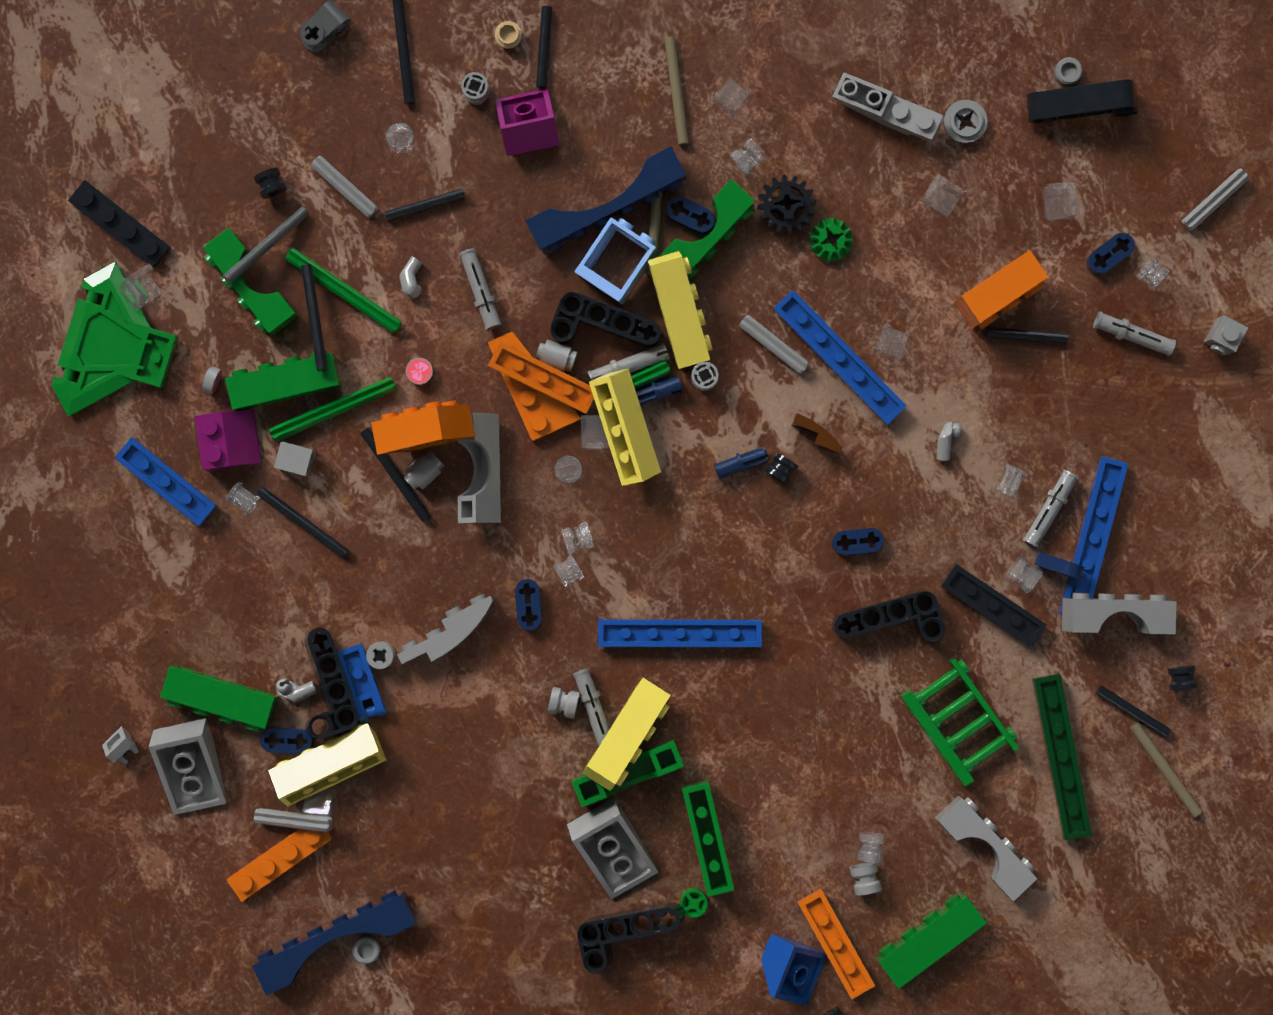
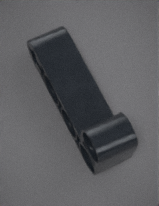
[1026,79,1138,123]
[550,292,661,347]
[832,591,945,642]
[304,627,359,740]
[577,902,685,974]

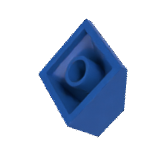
[761,934,827,1005]

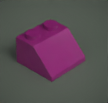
[495,88,560,156]
[194,410,262,472]

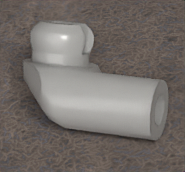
[399,256,423,298]
[937,422,961,461]
[276,679,318,702]

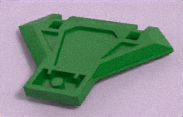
[51,262,179,417]

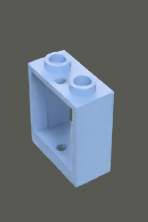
[575,218,659,305]

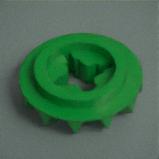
[810,218,853,262]

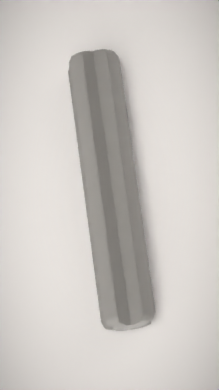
[311,156,378,218]
[1182,168,1249,231]
[739,315,809,374]
[254,808,333,832]

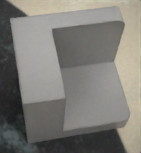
[274,442,316,477]

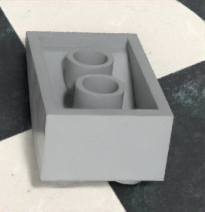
[149,718,227,815]
[567,798,658,899]

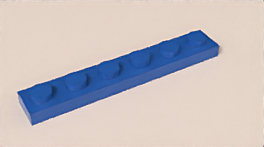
[773,290,907,426]
[1058,456,1129,615]
[598,619,762,647]

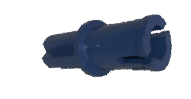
[636,376,683,406]
[714,447,769,480]

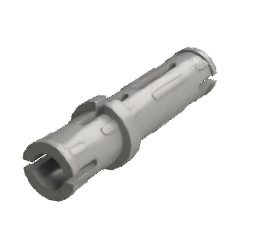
[459,248,502,330]
[1093,311,1176,357]
[588,343,670,381]
[1023,470,1079,549]
[573,668,610,746]

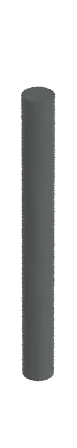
[223,207,309,284]

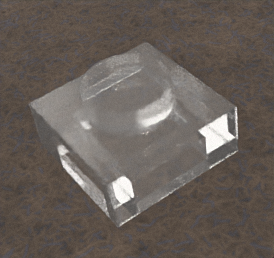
[302,788,337,817]

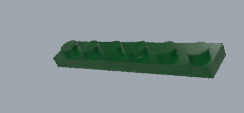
[1032,673,1092,840]

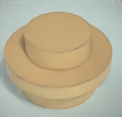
[495,21,522,49]

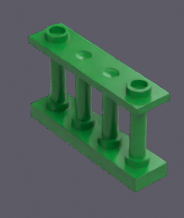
[899,658,1019,787]

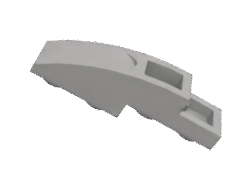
[832,73,944,143]
[397,593,495,664]

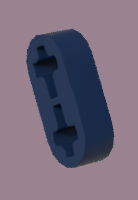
[666,196,715,234]
[1086,233,1135,275]
[831,528,884,555]
[1034,552,1085,580]
[515,579,542,631]
[260,727,314,754]

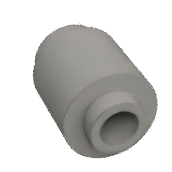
[536,339,578,372]
[404,450,445,490]

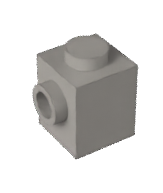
[1203,315,1248,356]

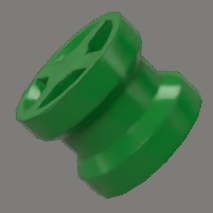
[680,887,708,918]

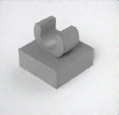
[102,726,138,764]

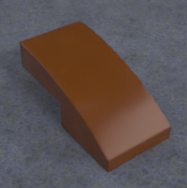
[791,413,842,455]

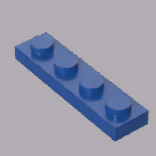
[115,437,218,526]

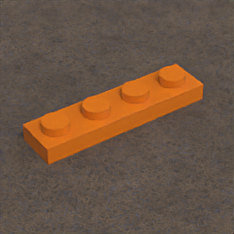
[488,341,594,414]
[226,829,333,902]
[797,889,875,999]

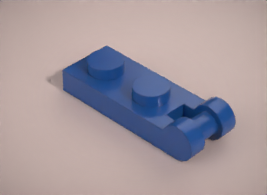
[337,643,388,724]

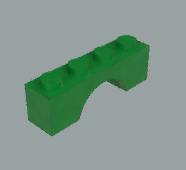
[659,179,755,281]
[203,227,299,336]
[571,739,684,807]

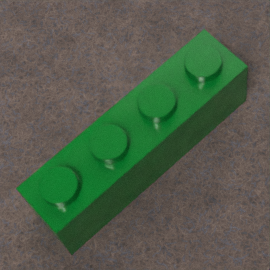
[225,350,342,411]
[160,665,279,732]
[681,780,734,897]
[876,893,987,989]

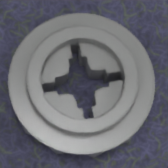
[943,100,987,144]

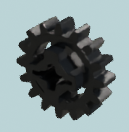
[757,174,816,235]

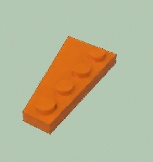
[487,332,582,442]

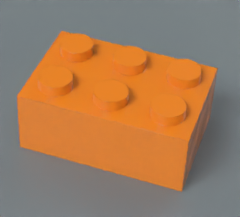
[954,250,1048,329]
[371,400,475,455]

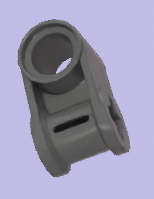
[300,0,351,53]

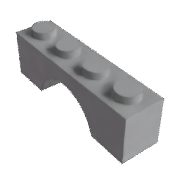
[457,413,501,524]
[1062,593,1177,634]
[935,796,1037,901]

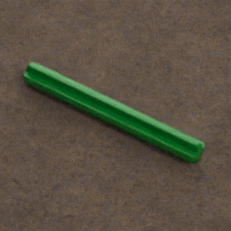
[285,248,402,333]
[269,377,397,442]

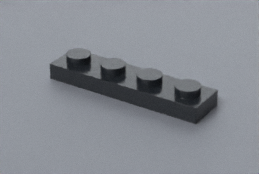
[68,180,171,269]
[940,564,1047,647]

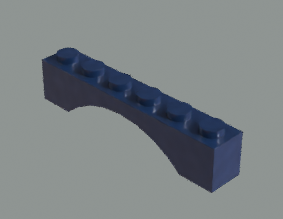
[525,146,687,254]
[252,890,418,996]

